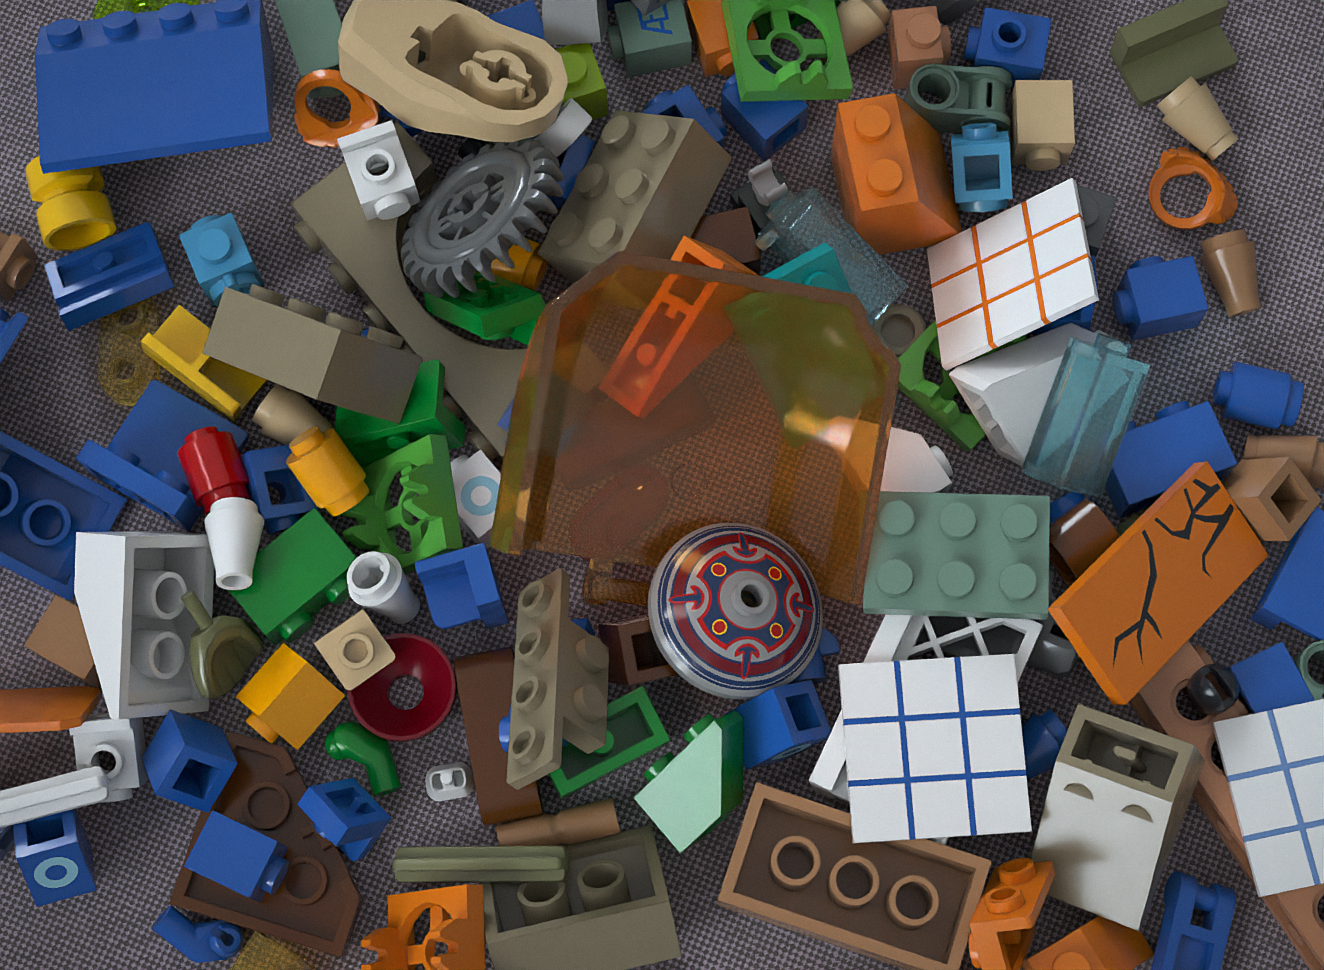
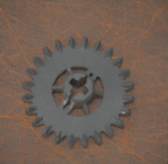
[401,138,564,298]

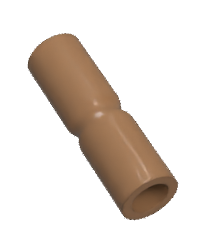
[496,798,621,846]

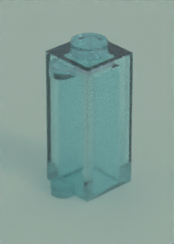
[754,187,908,327]
[1021,333,1150,498]

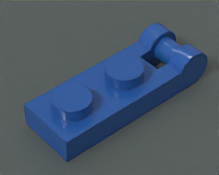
[1151,871,1236,970]

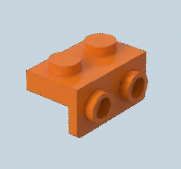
[969,858,1056,970]

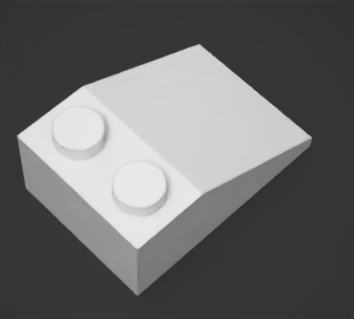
[74,531,214,720]

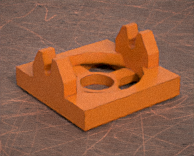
[361,884,485,970]

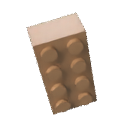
[717,782,992,970]

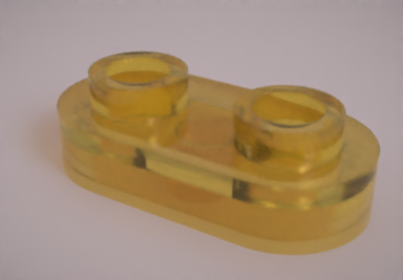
[97,298,162,406]

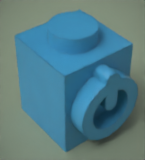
[951,123,1013,212]
[179,212,265,307]

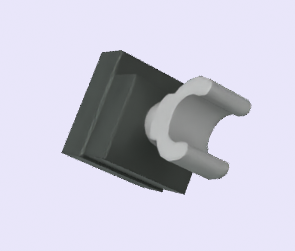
[730,159,803,246]

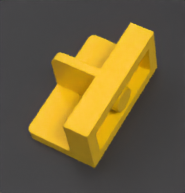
[141,305,269,423]

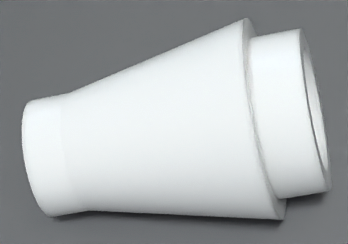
[204,497,264,590]
[347,551,420,624]

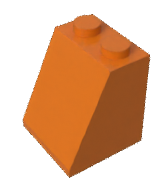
[830,93,962,260]

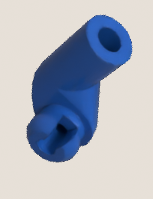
[151,905,244,963]

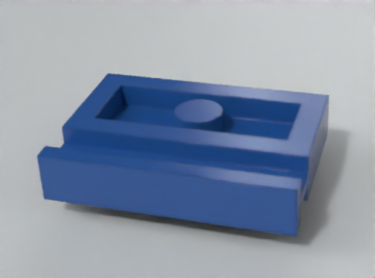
[44,221,175,331]

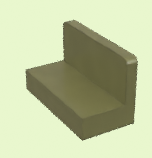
[1109,0,1238,106]

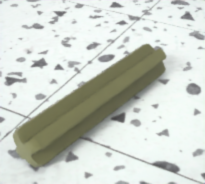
[392,845,569,883]

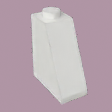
[949,323,1129,472]

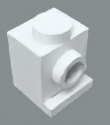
[337,120,421,221]
[69,713,149,803]

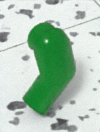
[325,722,402,797]

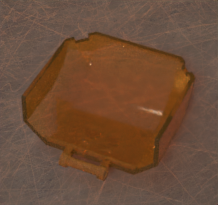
[489,251,901,606]

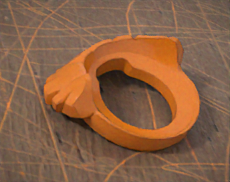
[294,69,381,149]
[1148,147,1238,230]

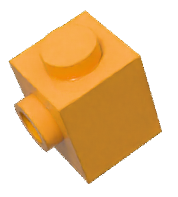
[235,643,345,750]

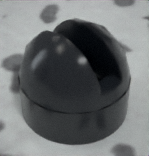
[1187,664,1239,715]

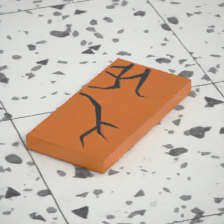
[1048,461,1269,705]

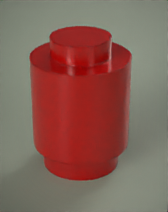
[177,426,251,516]

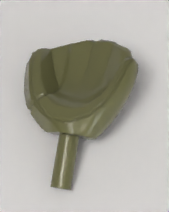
[181,590,264,700]

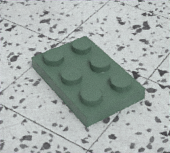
[863,491,1050,620]

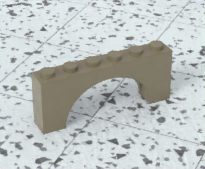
[291,122,608,471]

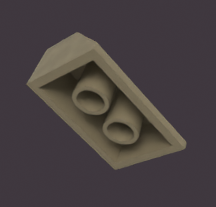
[479,825,682,970]

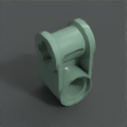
[904,63,1012,134]

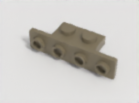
[506,568,609,790]

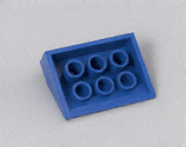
[35,0,274,174]

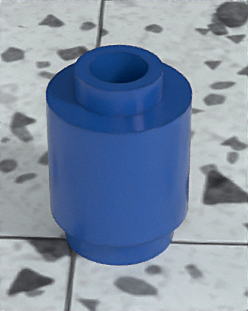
[1212,361,1304,430]

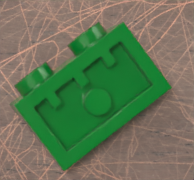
[423,271,550,350]

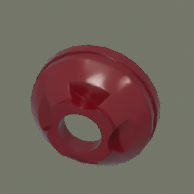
[347,633,457,742]

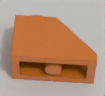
[1021,916,1154,970]

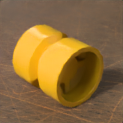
[25,156,116,251]

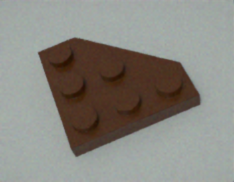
[169,731,363,958]

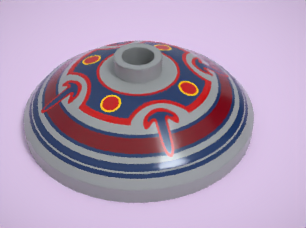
[648,523,823,699]

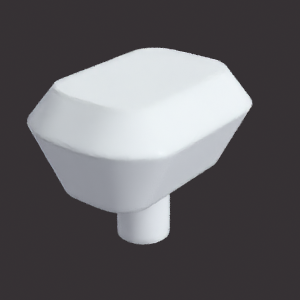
[425,762,473,801]

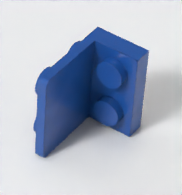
[75,380,249,532]

